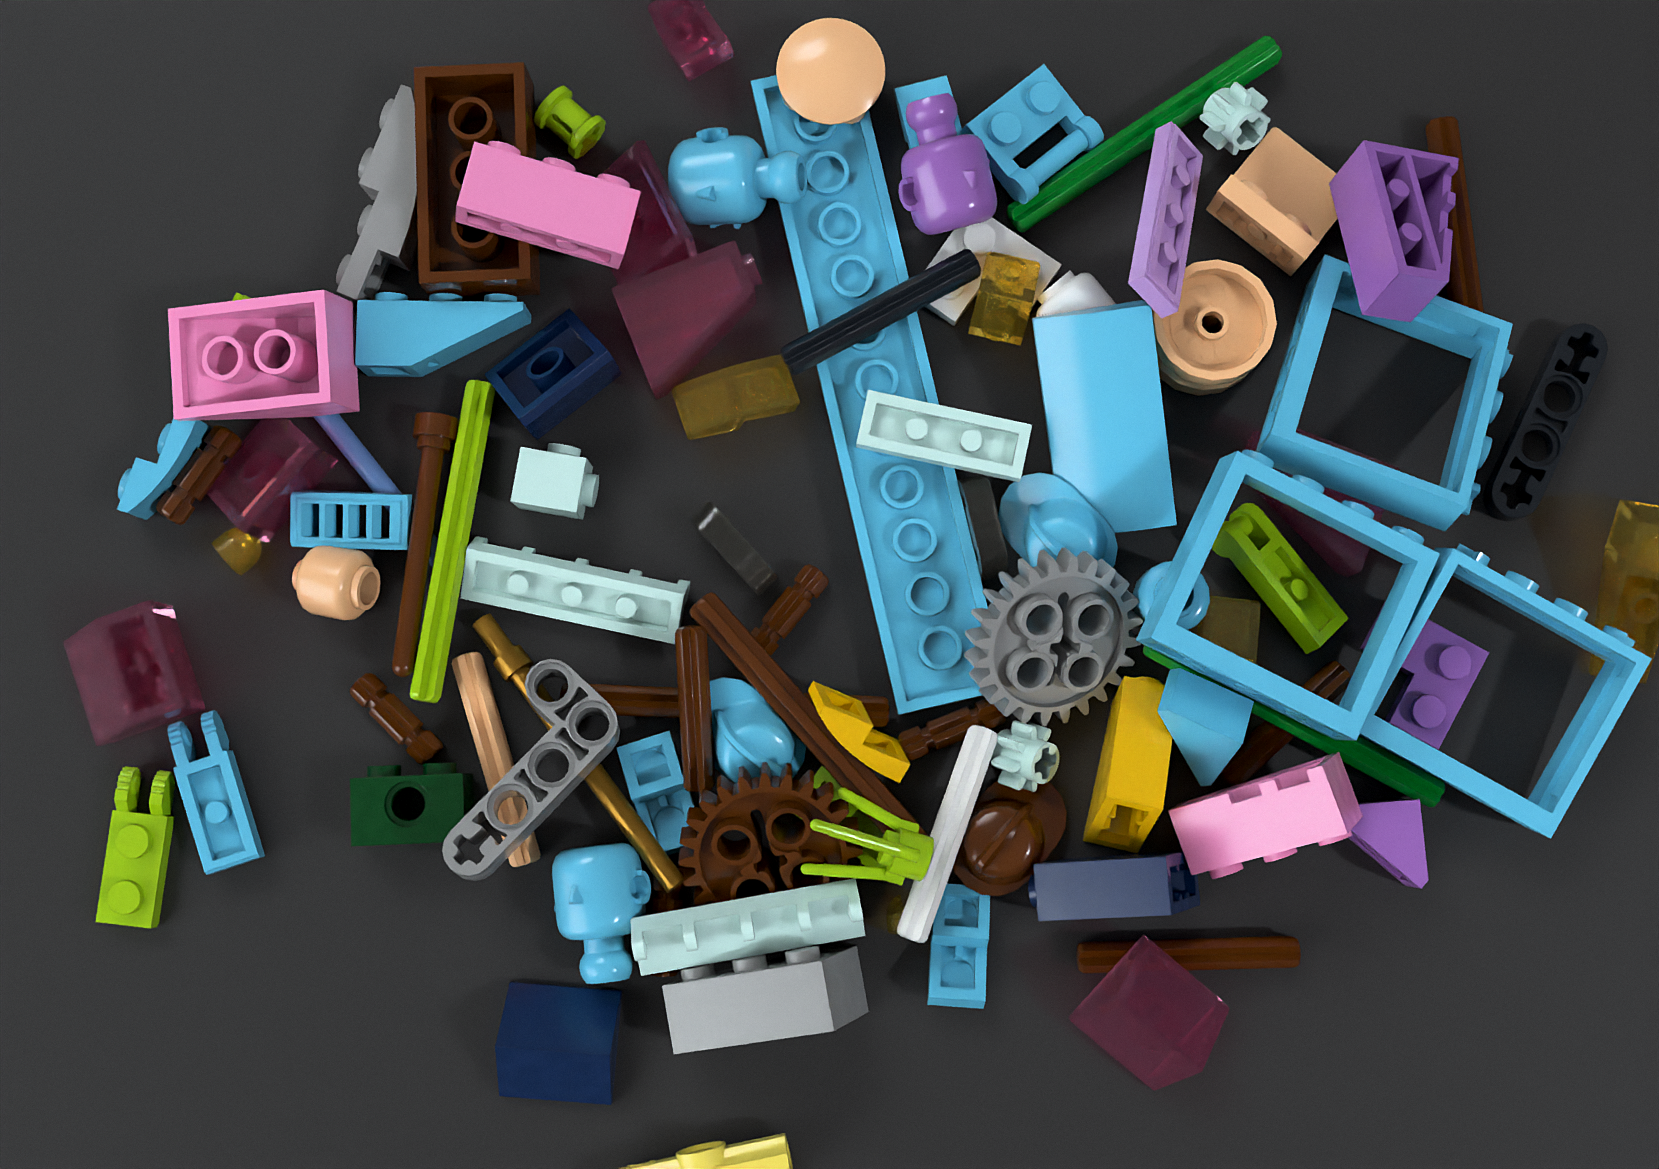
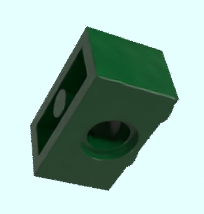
[350,763,474,847]

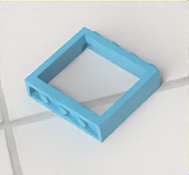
[1256,255,1513,532]
[1135,449,1440,741]
[1359,543,1652,839]

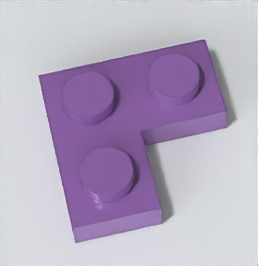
[1360,601,1489,750]

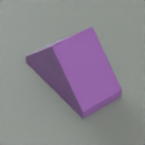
[1348,799,1429,889]

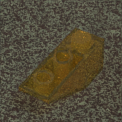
[1589,499,1659,684]

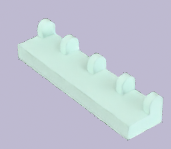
[460,536,690,644]
[630,878,865,976]

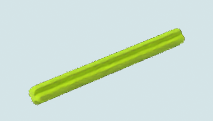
[410,380,496,703]

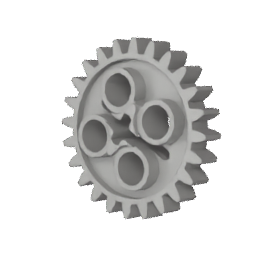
[964,548,1143,726]

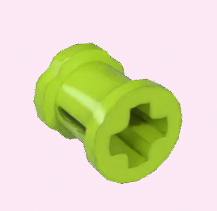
[533,86,606,159]

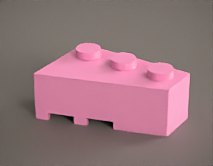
[1168,752,1363,879]

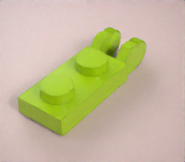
[95,766,175,929]

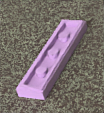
[1128,121,1203,318]

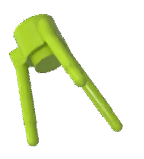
[800,787,934,886]

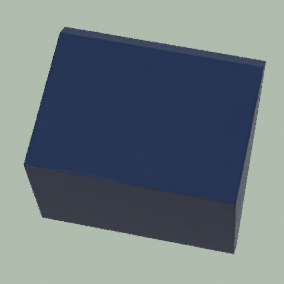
[484,308,622,440]
[495,981,622,1105]

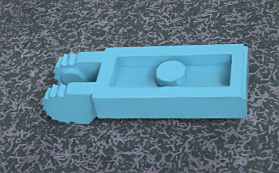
[167,710,265,875]

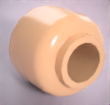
[292,546,381,620]

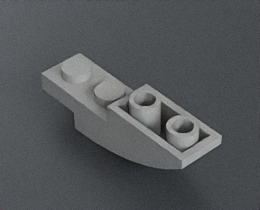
[336,84,418,307]

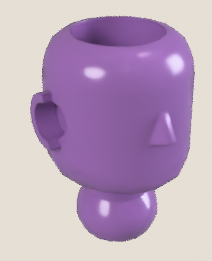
[899,93,997,235]

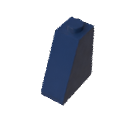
[1028,850,1200,921]

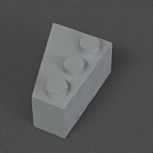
[662,945,869,1054]

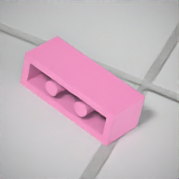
[455,141,641,269]

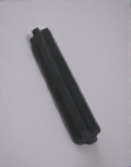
[780,249,981,375]

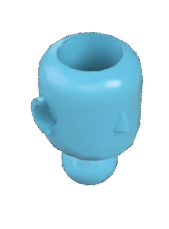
[668,127,807,229]
[552,843,651,984]

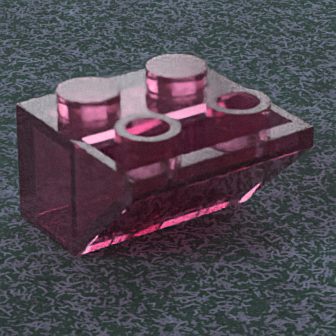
[63,600,205,747]

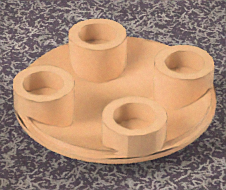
[776,18,885,125]

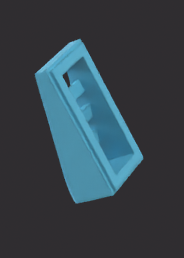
[290,490,412,550]

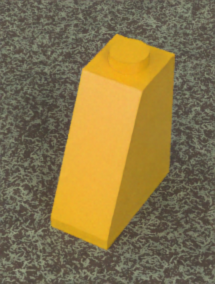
[1083,676,1173,853]

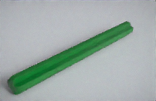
[1006,35,1282,232]
[1143,645,1445,807]

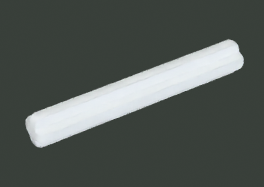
[897,725,998,943]

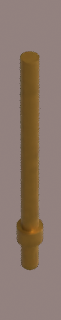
[473,613,684,893]

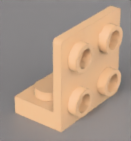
[1206,127,1338,276]

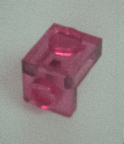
[647,0,735,82]

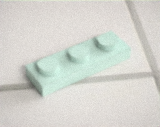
[856,390,1032,482]

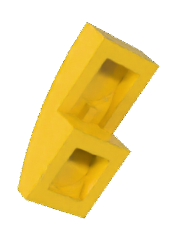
[808,681,911,783]

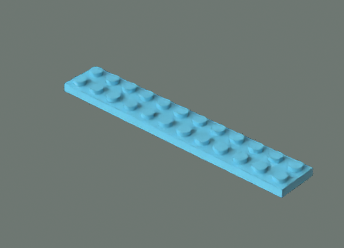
[751,75,988,715]

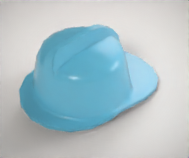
[998,472,1118,567]
[710,677,806,783]

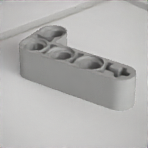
[442,659,620,881]

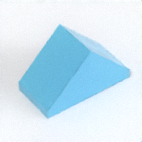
[1157,668,1254,786]

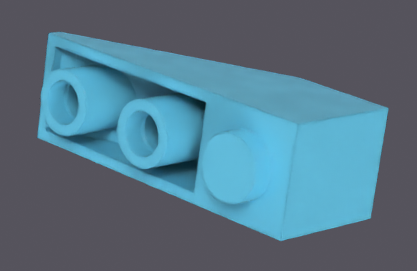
[355,292,531,377]

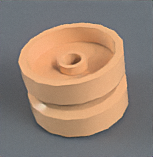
[1152,259,1277,396]

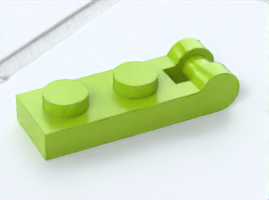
[1212,503,1349,654]

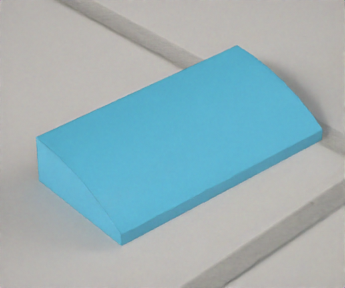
[1032,300,1177,533]

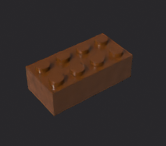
[414,62,540,298]

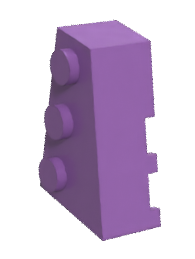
[1329,140,1459,323]

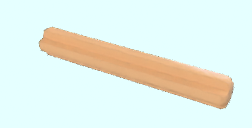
[451,652,541,867]

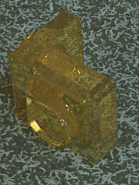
[968,251,1040,346]

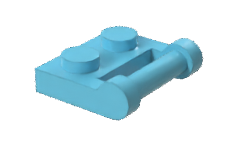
[960,64,1104,205]

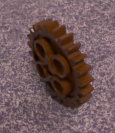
[678,762,863,905]

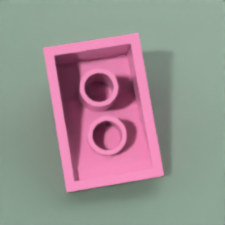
[168,290,360,421]

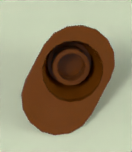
[953,780,1067,896]

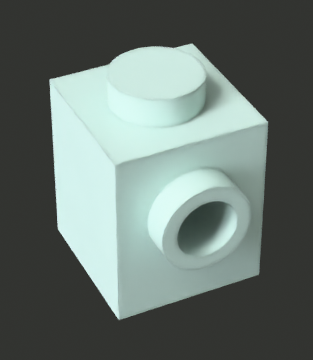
[510,443,599,520]

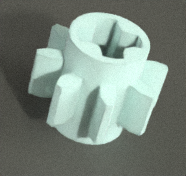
[1199,82,1270,155]
[990,720,1060,792]

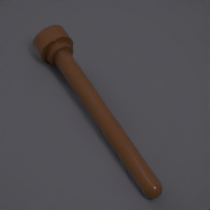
[392,412,460,677]

